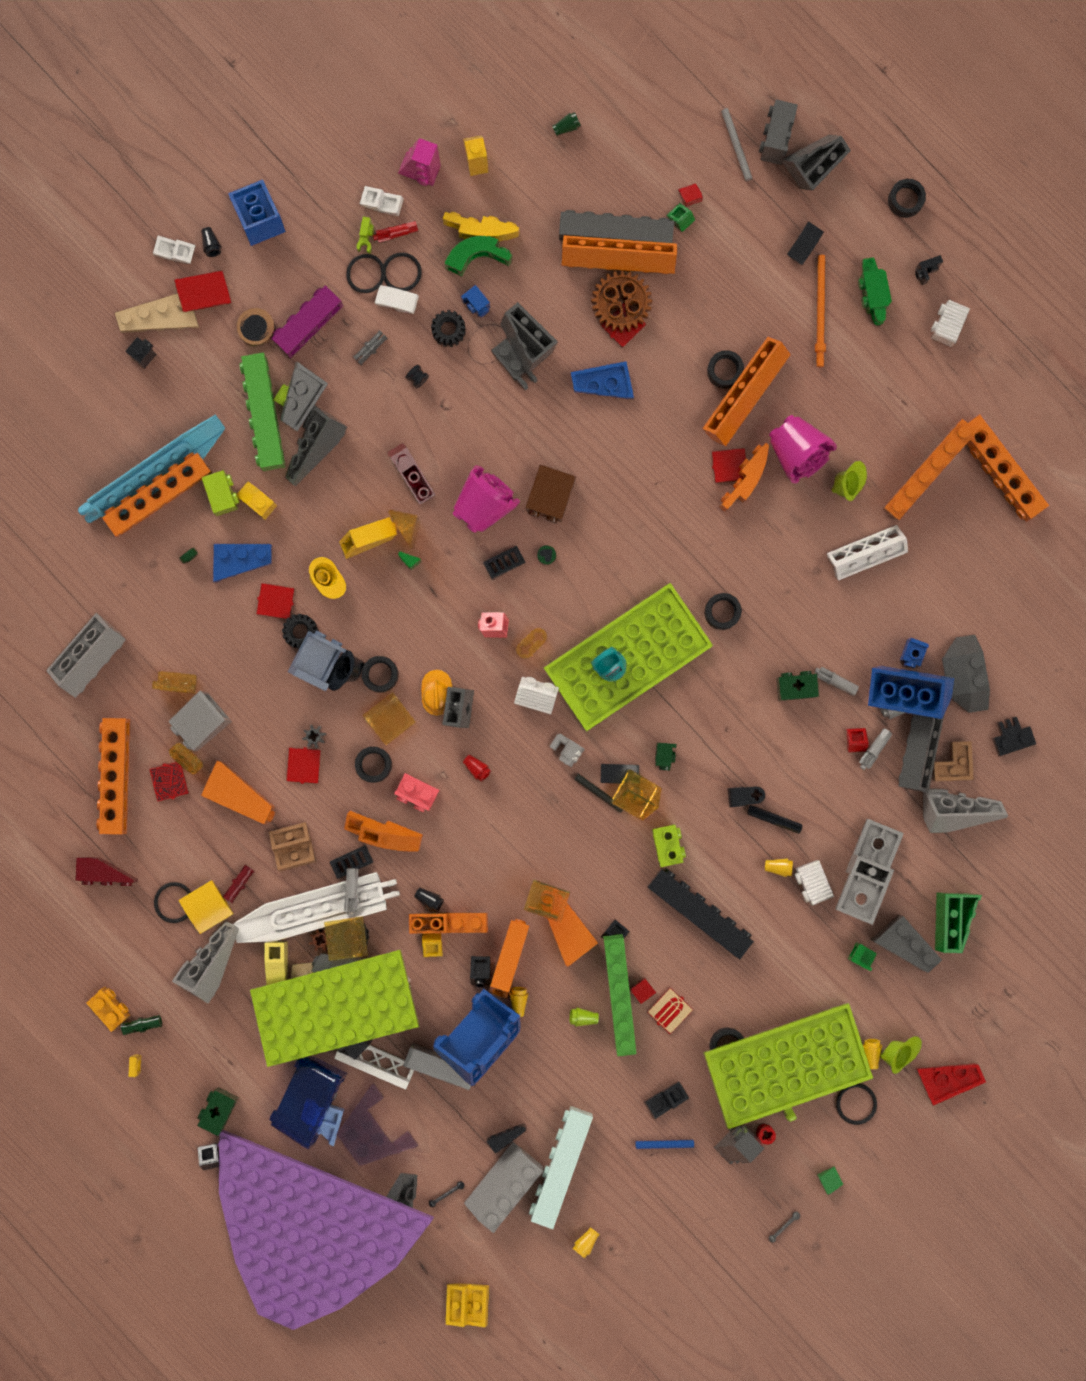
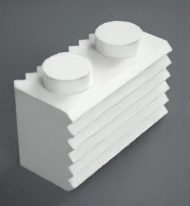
[931,300,970,347]
[514,677,559,714]
[794,860,834,905]

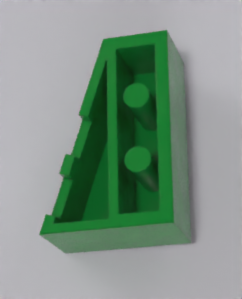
[935,892,982,953]

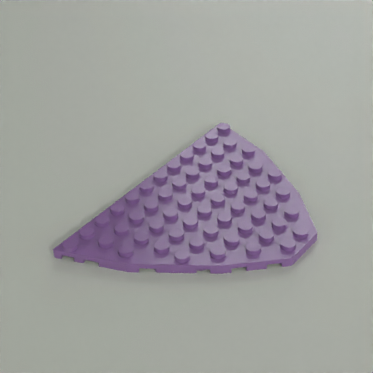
[218,1130,434,1330]

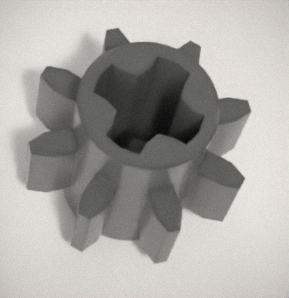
[302,725,327,748]

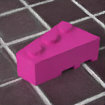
[398,138,441,186]

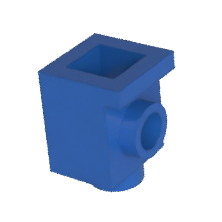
[461,285,490,318]
[900,638,929,669]

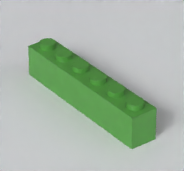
[239,352,286,471]
[603,934,637,1057]

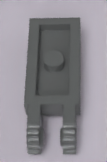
[491,339,538,390]

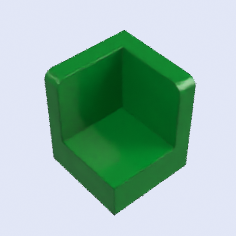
[847,942,877,972]

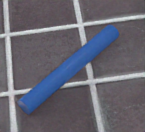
[635,1140,694,1149]

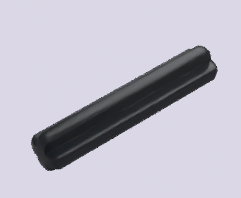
[747,805,803,834]

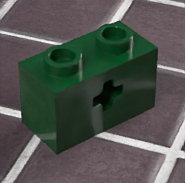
[776,671,819,701]
[197,1087,239,1136]

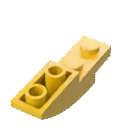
[443,212,520,241]

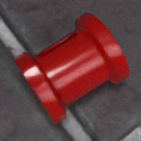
[756,1123,776,1145]

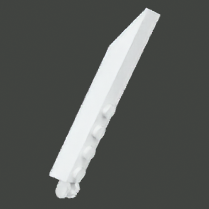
[233,872,400,943]

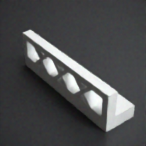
[827,525,908,580]
[334,1045,414,1090]

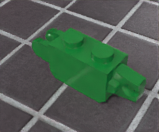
[858,257,892,326]

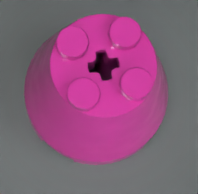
[769,415,837,484]
[453,465,520,533]

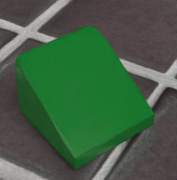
[666,203,695,232]
[398,551,422,570]
[817,1166,843,1195]

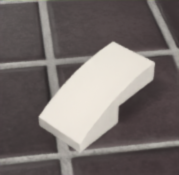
[360,186,404,216]
[153,236,195,264]
[375,285,419,314]

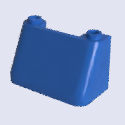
[433,989,521,1086]

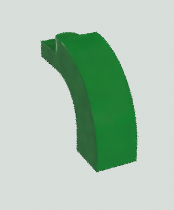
[444,236,512,277]

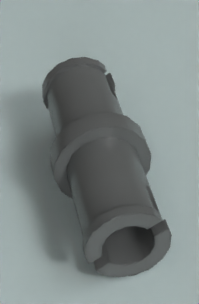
[353,330,388,366]

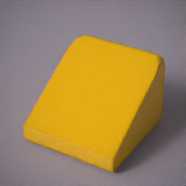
[422,933,443,957]

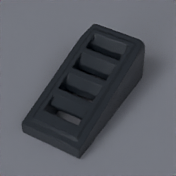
[483,546,526,581]
[330,845,374,879]
[486,1123,527,1153]

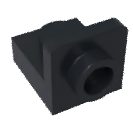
[915,255,943,285]
[470,956,491,988]

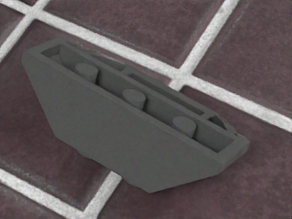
[942,635,990,713]

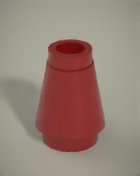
[463,755,491,782]

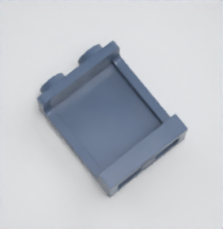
[288,630,346,691]

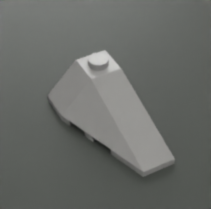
[923,789,1008,833]
[172,921,239,1003]

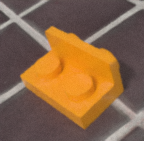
[86,987,131,1032]

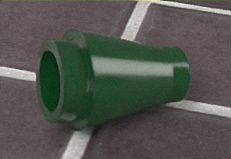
[552,112,581,136]

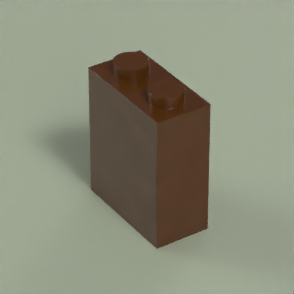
[525,465,576,524]

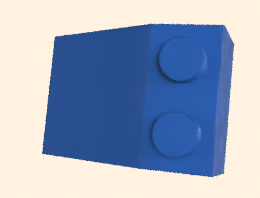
[228,180,286,246]

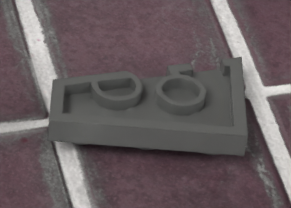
[280,362,328,431]

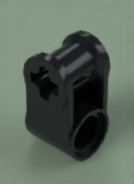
[727,786,765,808]

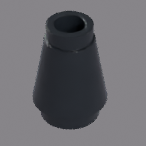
[201,227,222,257]
[414,888,444,913]

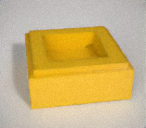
[128,1054,142,1077]

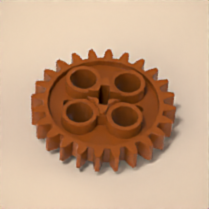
[591,270,653,333]

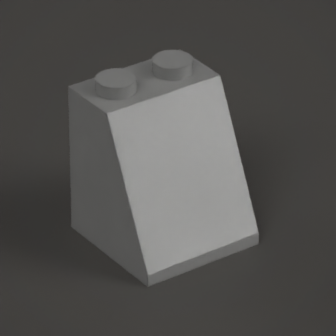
[169,690,232,751]

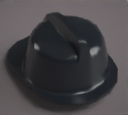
[326,650,365,691]

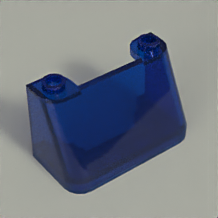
[269,1056,348,1149]

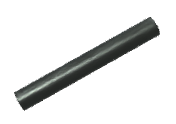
[574,773,625,813]

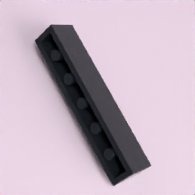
[647,868,754,960]

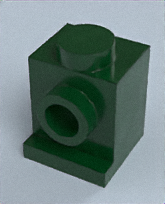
[655,743,677,771]

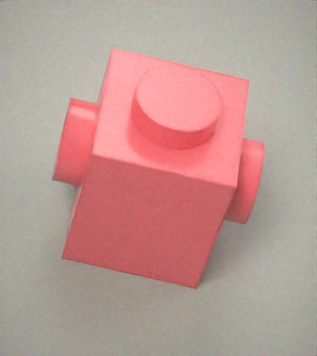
[478,613,509,638]

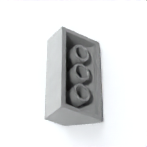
[46,613,126,698]
[464,1142,543,1233]

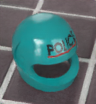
[591,646,627,682]

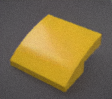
[178,880,234,934]
[445,1284,489,1327]

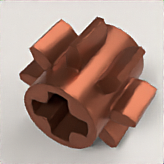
[309,928,333,951]

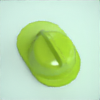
[831,461,867,501]
[881,1036,922,1074]

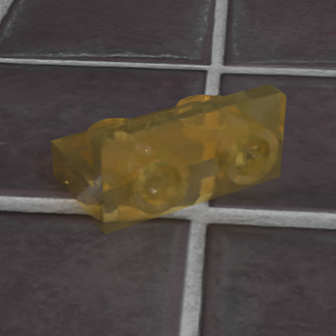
[152,671,197,694]

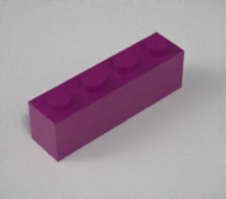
[271,285,343,359]

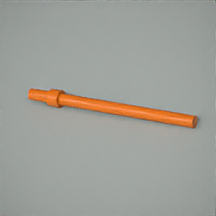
[815,255,826,368]

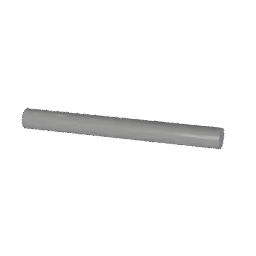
[721,108,752,181]

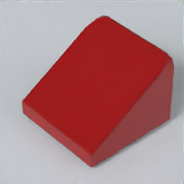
[678,183,703,207]
[846,728,868,752]
[629,977,656,1004]

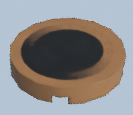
[237,308,275,347]

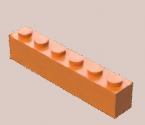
[561,235,677,274]
[702,337,791,446]
[883,419,977,521]

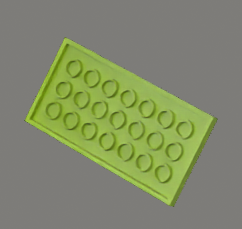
[544,583,713,732]
[250,950,420,1067]
[703,1003,873,1129]

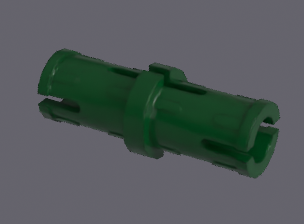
[121,1015,162,1035]

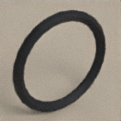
[384,252,422,291]
[346,254,385,293]
[154,882,191,923]
[836,1083,877,1125]

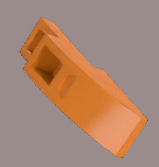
[719,443,769,512]
[344,811,423,852]
[409,912,488,934]

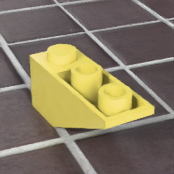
[265,941,288,985]

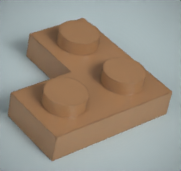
[933,741,974,781]

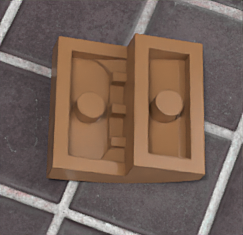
[269,822,316,872]

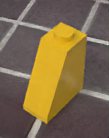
[463,135,489,176]
[339,517,397,559]

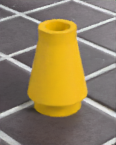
[765,858,793,878]
[509,987,529,1017]
[863,1039,882,1069]
[572,1227,600,1258]

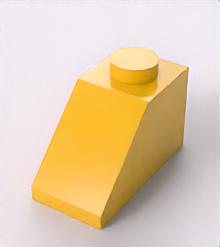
[237,481,277,520]

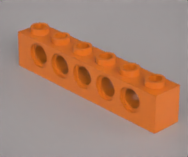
[967,414,1049,522]
[102,452,212,537]
[96,718,130,834]

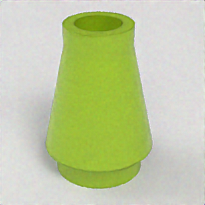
[569,1007,599,1027]

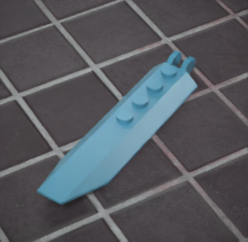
[78,414,225,523]

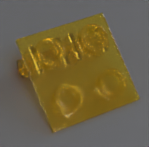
[363,692,416,745]
[324,917,368,961]

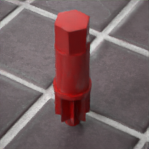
[373,221,418,243]

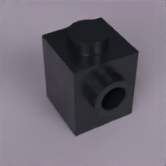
[125,337,157,369]

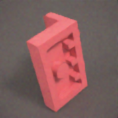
[394,773,440,813]

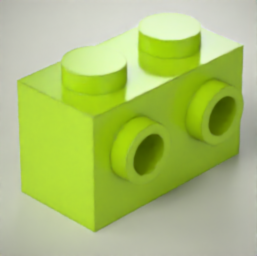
[202,470,240,516]
[652,824,686,867]

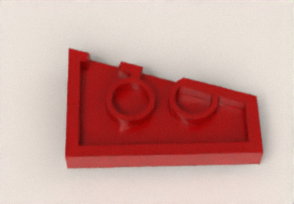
[916,1063,986,1106]

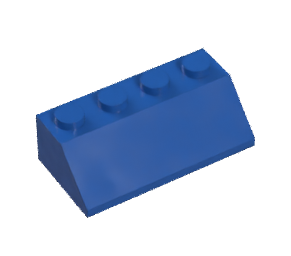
[868,666,954,719]

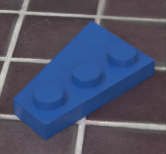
[571,361,634,400]
[213,544,272,583]

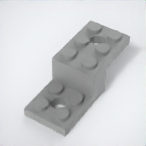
[835,819,904,925]

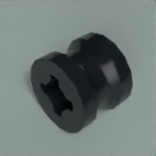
[405,364,429,389]

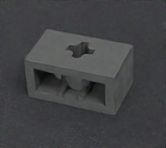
[442,687,474,728]

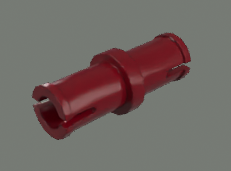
[222,865,255,903]

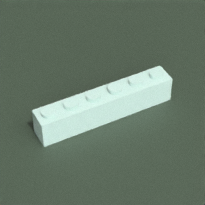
[529,1106,593,1229]

